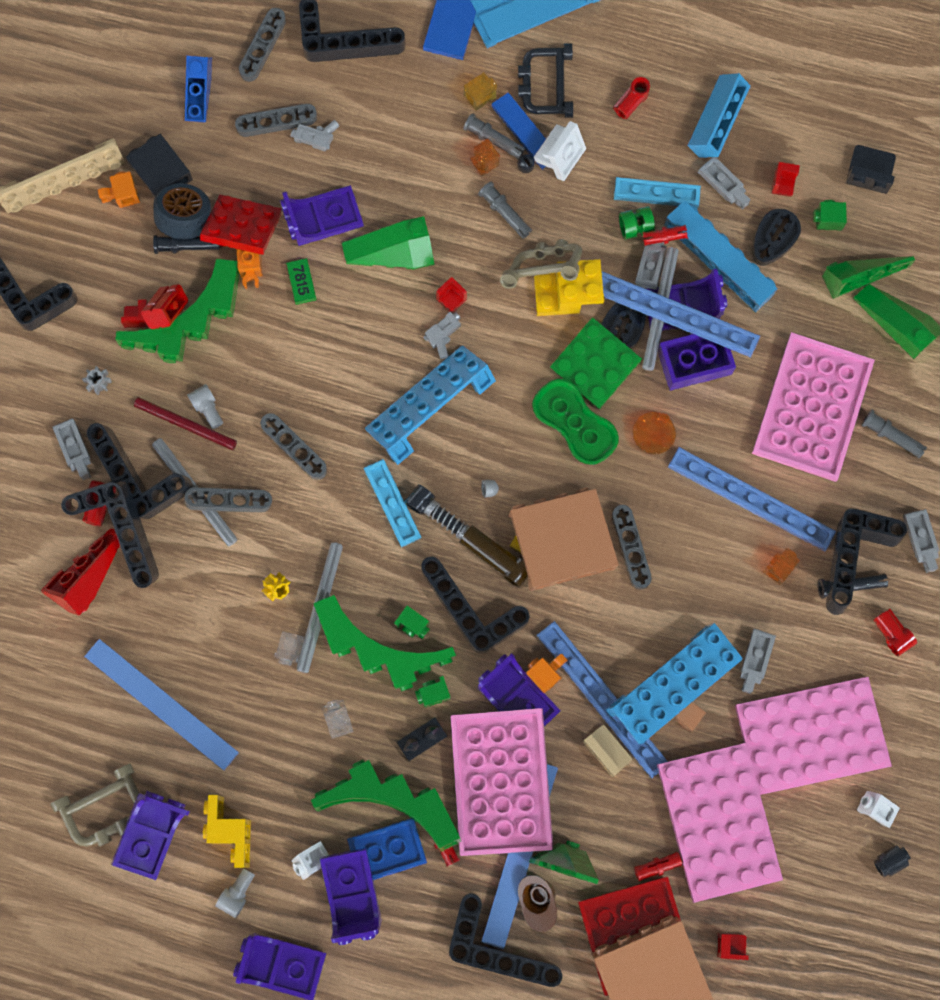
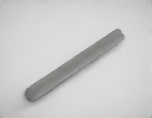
[642,247,679,371]
[152,438,237,546]
[297,542,343,673]

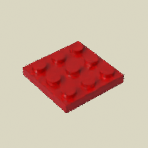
[200,194,282,255]

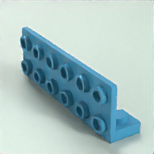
[365,346,496,465]
[605,623,742,744]

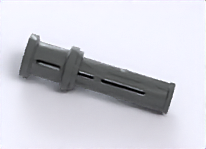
[463,113,525,159]
[478,181,532,239]
[861,409,927,458]

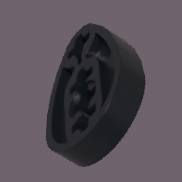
[752,209,801,266]
[601,302,646,349]

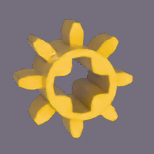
[261,572,291,601]

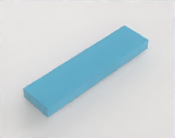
[614,177,701,208]
[364,459,421,548]

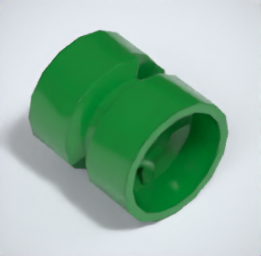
[619,206,655,240]

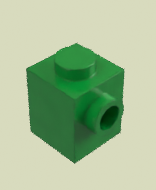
[813,200,847,231]

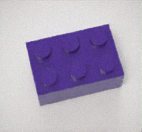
[658,334,736,391]

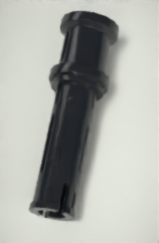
[153,235,220,254]
[817,573,888,599]

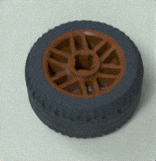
[153,183,211,240]

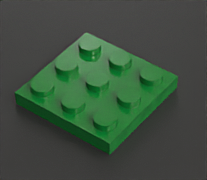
[550,317,642,410]

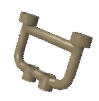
[500,239,582,289]
[50,764,139,847]

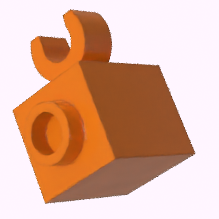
[98,171,140,208]
[237,249,263,289]
[526,654,568,693]

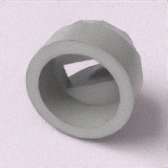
[481,479,499,498]

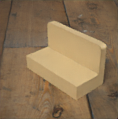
[583,725,632,777]

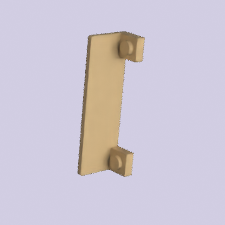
[0,138,125,213]

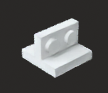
[534,121,586,181]

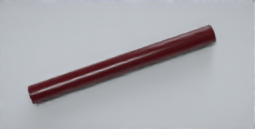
[134,397,237,451]

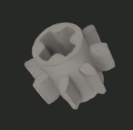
[82,366,112,395]

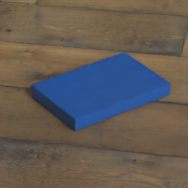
[423,0,476,60]
[347,818,427,880]

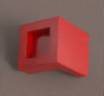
[771,162,800,197]
[436,277,467,313]
[121,299,148,328]
[717,933,749,960]

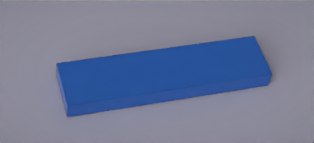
[491,92,547,169]

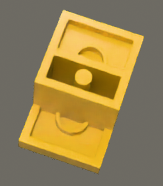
[534,259,604,316]
[203,795,251,868]

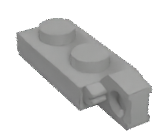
[698,157,750,210]
[635,242,667,289]
[53,418,91,480]
[903,509,939,573]
[740,629,776,694]

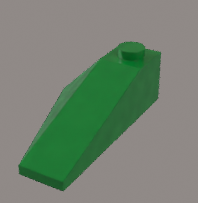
[822,256,915,299]
[853,284,940,359]
[529,840,599,884]

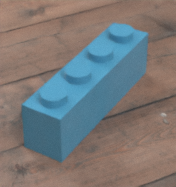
[687,73,750,158]

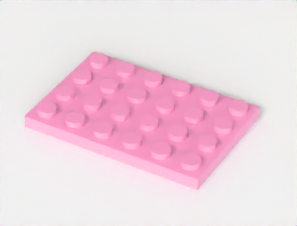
[752,332,875,482]
[735,677,892,795]
[451,708,553,856]
[657,743,783,903]

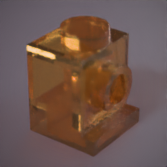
[470,139,500,176]
[762,548,800,585]

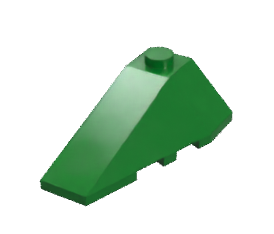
[342,216,435,270]

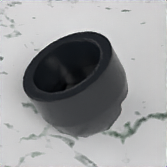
[517,154,535,173]

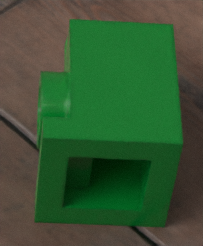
[394,605,430,640]
[415,676,451,708]

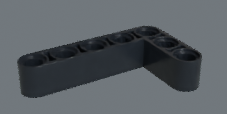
[299,0,406,62]
[0,256,77,331]
[87,423,193,519]
[61,479,159,588]
[826,509,907,615]
[421,557,530,654]
[449,893,563,987]

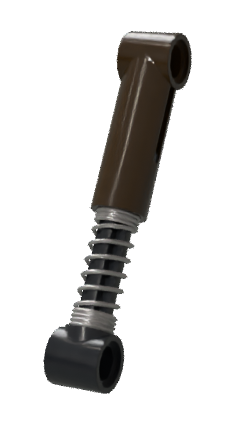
[404,484,528,588]

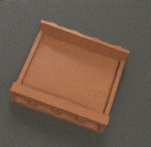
[508,488,619,591]
[591,916,713,1000]

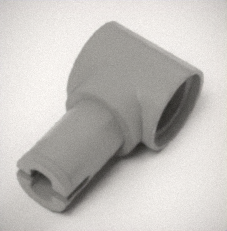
[187,384,223,429]
[215,868,255,918]

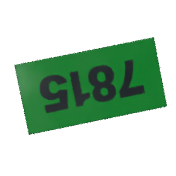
[286,258,317,305]

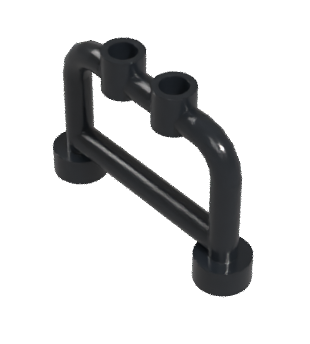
[518,43,573,118]

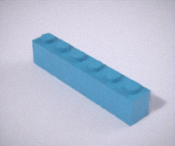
[664,201,778,313]

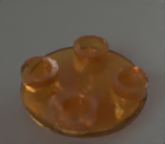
[632,412,676,455]

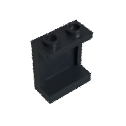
[126,133,193,199]

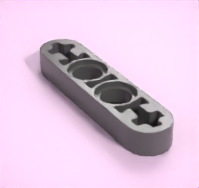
[239,8,286,82]
[235,104,317,137]
[260,413,327,480]
[184,488,272,513]
[612,505,652,590]

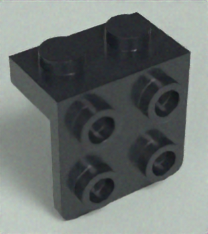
[846,145,896,194]

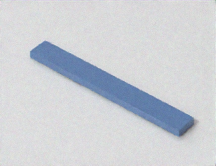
[602,271,760,358]
[668,447,836,552]
[537,621,668,779]
[84,639,239,771]
[481,764,558,949]

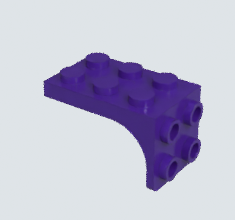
[280,185,364,246]
[647,268,727,331]
[478,653,561,727]
[111,791,190,880]
[320,848,382,945]
[233,933,327,1000]

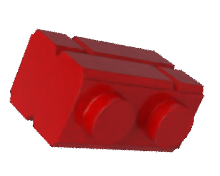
[141,284,188,329]

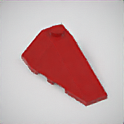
[41,528,120,616]

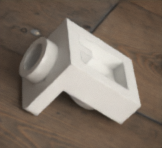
[857,791,900,828]
[292,841,329,880]

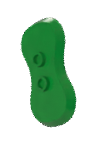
[532,379,619,465]

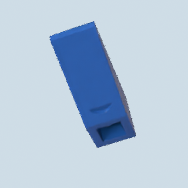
[185,56,212,122]

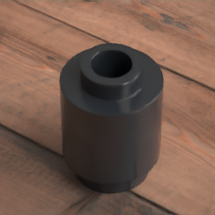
[874,845,911,878]

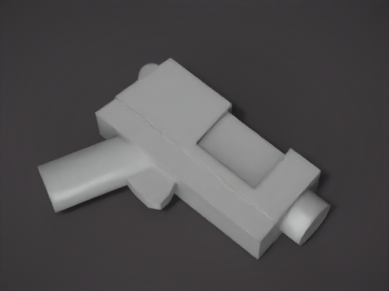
[291,120,339,151]
[423,312,461,359]

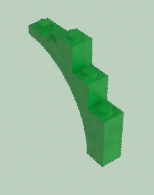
[115,259,240,363]
[313,595,456,692]
[311,760,461,852]

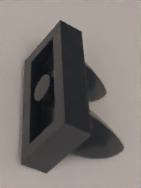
[397,717,447,762]

